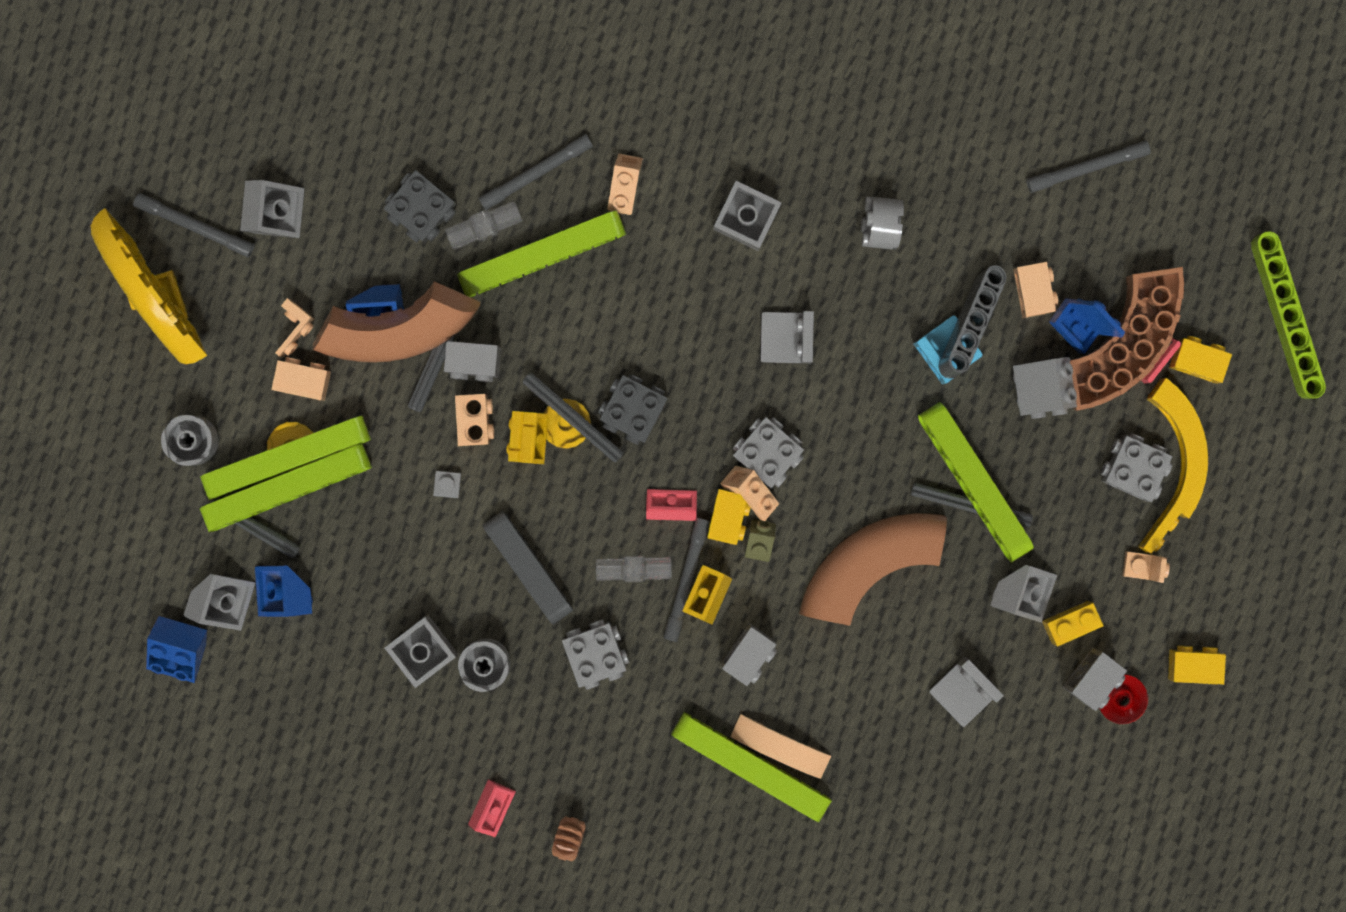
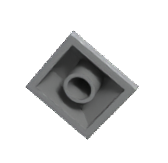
[990,565,1057,623]
[184,574,255,631]

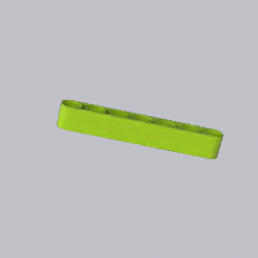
[457,210,626,297]
[1251,232,1326,399]
[918,402,1034,562]
[200,416,371,500]
[200,444,372,532]
[671,712,832,822]

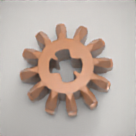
[552,816,586,861]

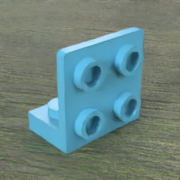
[913,316,982,384]

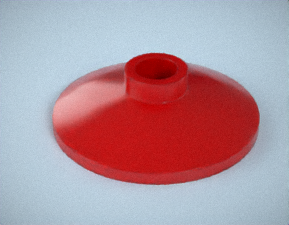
[1099,675,1148,724]

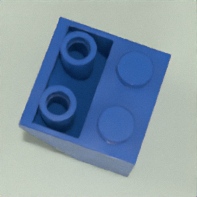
[146,616,207,683]

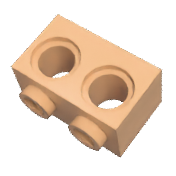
[455,394,494,446]

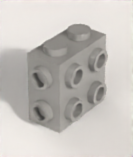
[1013,357,1077,419]
[732,417,804,488]
[1100,433,1173,502]
[562,619,630,690]

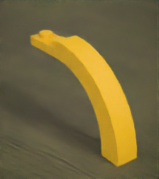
[1138,378,1208,554]

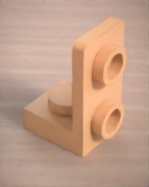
[607,153,643,215]
[276,298,315,357]
[720,466,779,521]
[1122,551,1170,583]

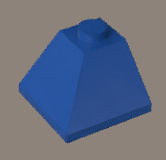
[346,284,404,317]
[255,566,313,617]

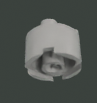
[861,197,904,250]
[161,415,219,466]
[458,639,511,692]

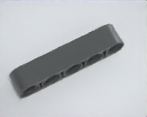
[938,265,1007,379]
[482,510,574,625]

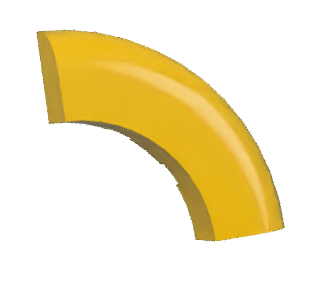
[91,208,207,364]

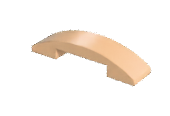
[730,714,831,779]

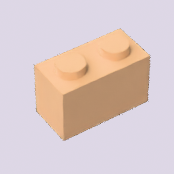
[1013,262,1059,319]
[272,357,331,401]

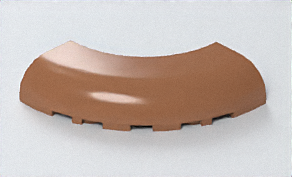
[1070,267,1184,411]
[312,281,481,362]
[799,513,947,626]

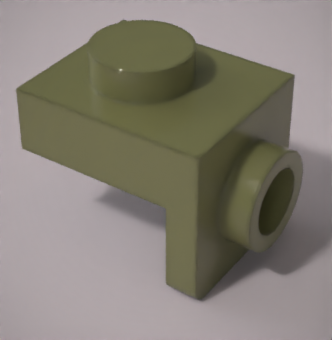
[745,520,776,562]

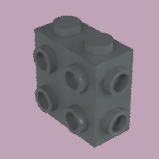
[384,170,457,243]
[598,374,668,445]

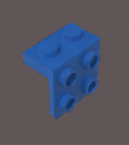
[1049,298,1125,354]

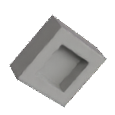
[433,471,462,498]

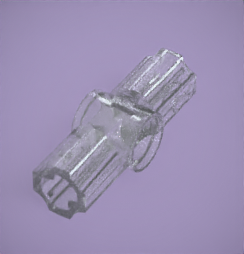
[445,201,523,250]
[596,556,672,582]

